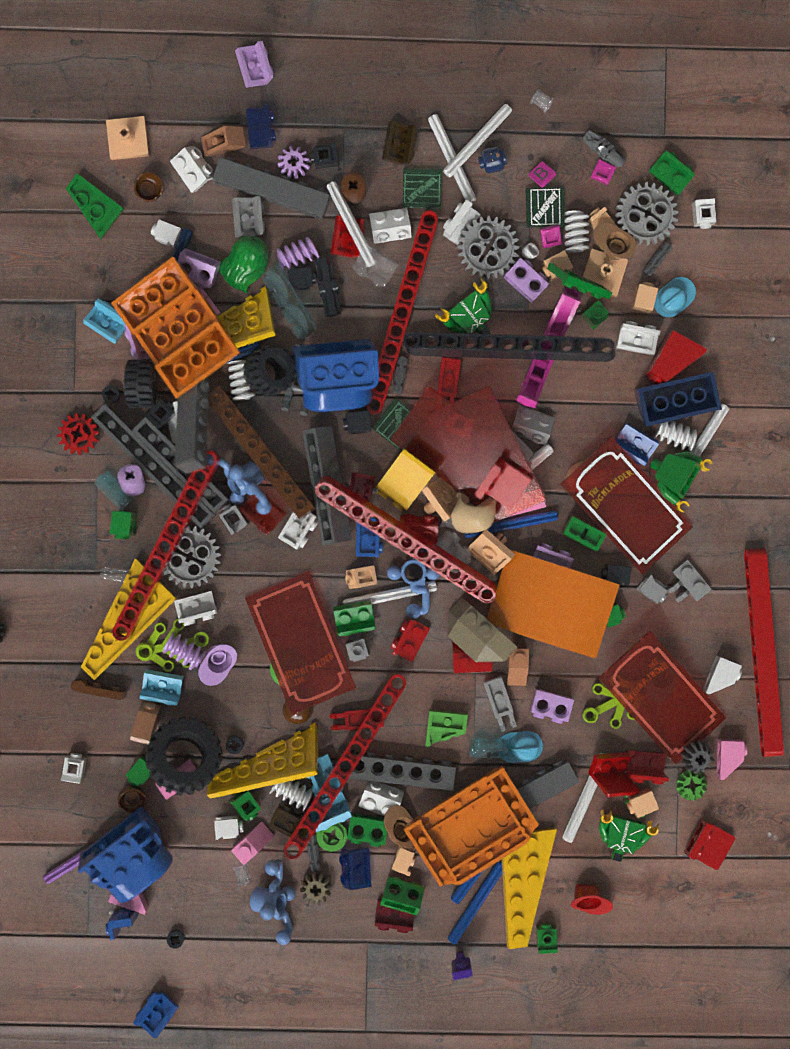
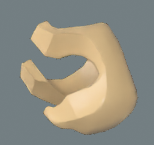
[451,492,496,533]

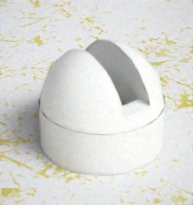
[522,243,539,260]

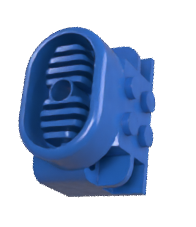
[293,339,379,412]
[78,806,173,903]

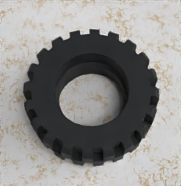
[145,717,223,795]

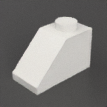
[702,656,742,694]

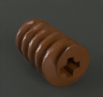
[341,173,366,205]

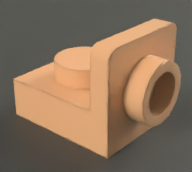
[588,207,617,230]
[345,565,377,589]

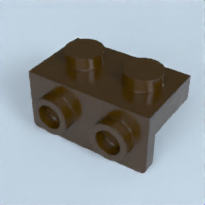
[382,121,418,166]
[268,804,311,838]

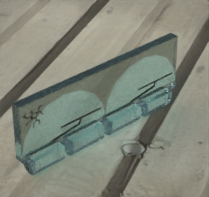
[262,262,318,339]

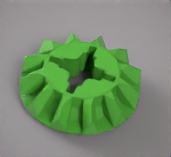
[676,770,708,801]
[316,823,347,852]

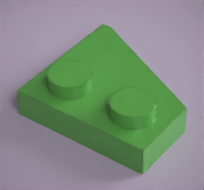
[425,709,468,747]

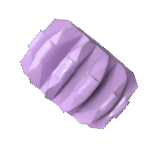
[278,146,310,180]

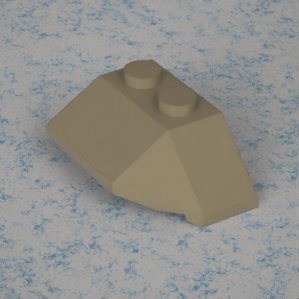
[448,597,517,662]

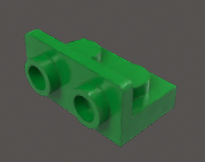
[648,150,695,196]
[333,600,376,636]

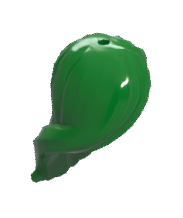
[219,235,269,293]

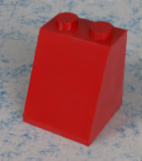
[644,330,707,385]

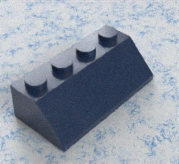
[634,372,722,427]

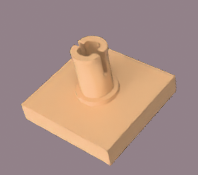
[106,116,149,160]
[583,249,628,297]
[422,475,458,522]
[466,530,515,575]

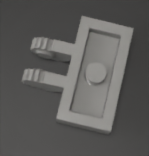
[668,560,712,602]

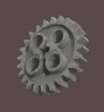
[615,182,679,246]
[457,216,520,279]
[159,526,222,588]

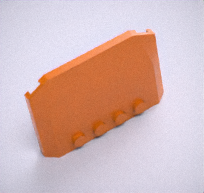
[403,766,539,886]

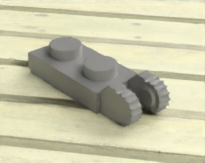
[483,676,517,732]

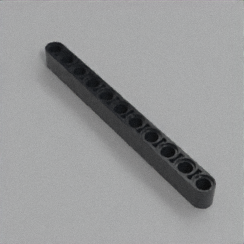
[403,332,616,362]

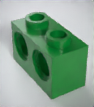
[109,511,138,540]
[561,516,607,552]
[347,813,387,847]
[380,877,425,915]

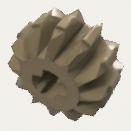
[300,872,332,906]

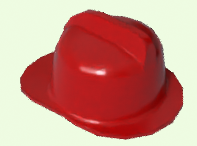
[570,884,613,915]

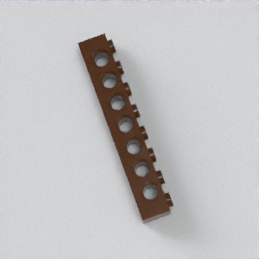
[208,386,316,520]

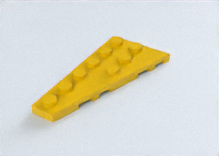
[218,286,276,348]
[81,558,177,680]
[207,723,318,799]
[501,827,557,949]

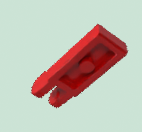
[436,357,461,412]
[329,708,384,731]

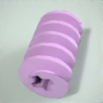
[277,236,319,272]
[118,465,146,496]
[163,632,207,670]

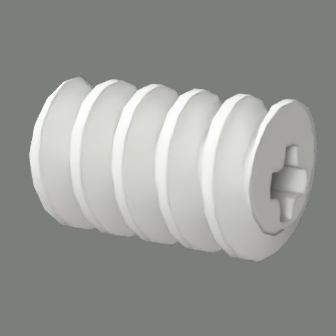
[565,211,589,253]
[228,360,256,401]
[654,421,697,452]
[270,781,313,811]

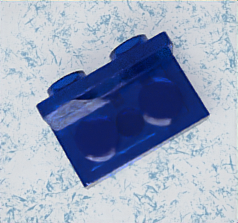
[246,105,276,150]
[339,847,372,890]

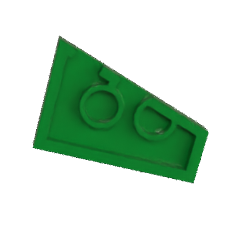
[65,173,124,240]
[547,262,613,299]

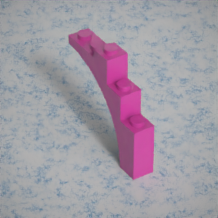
[517,286,583,408]

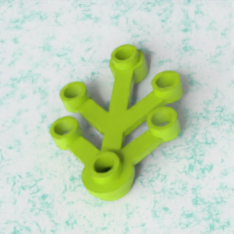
[136,619,210,672]
[582,674,647,729]

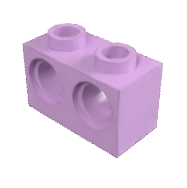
[178,248,221,288]
[504,258,549,304]
[529,688,574,724]

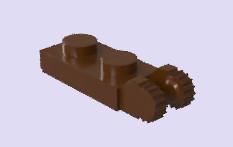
[70,679,127,700]

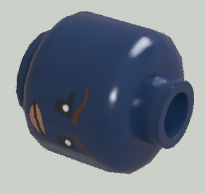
[478,146,507,174]

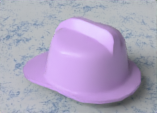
[198,644,237,686]

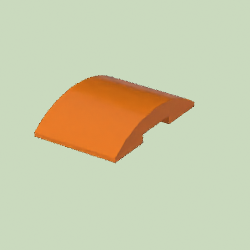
[111,257,240,399]
[487,550,620,658]

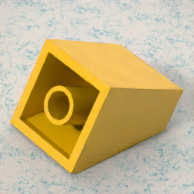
[376,449,435,511]

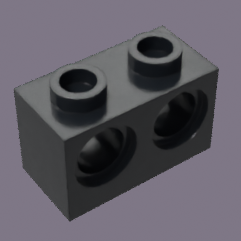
[343,411,372,435]

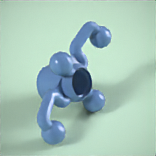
[206,454,272,514]
[387,548,440,619]
[250,859,296,945]

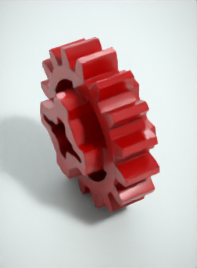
[57,413,100,455]

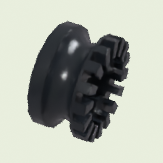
[102,386,121,403]
[226,736,244,754]
[167,930,184,949]

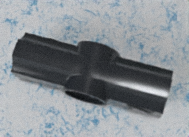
[315,257,342,317]

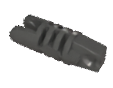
[582,129,626,168]

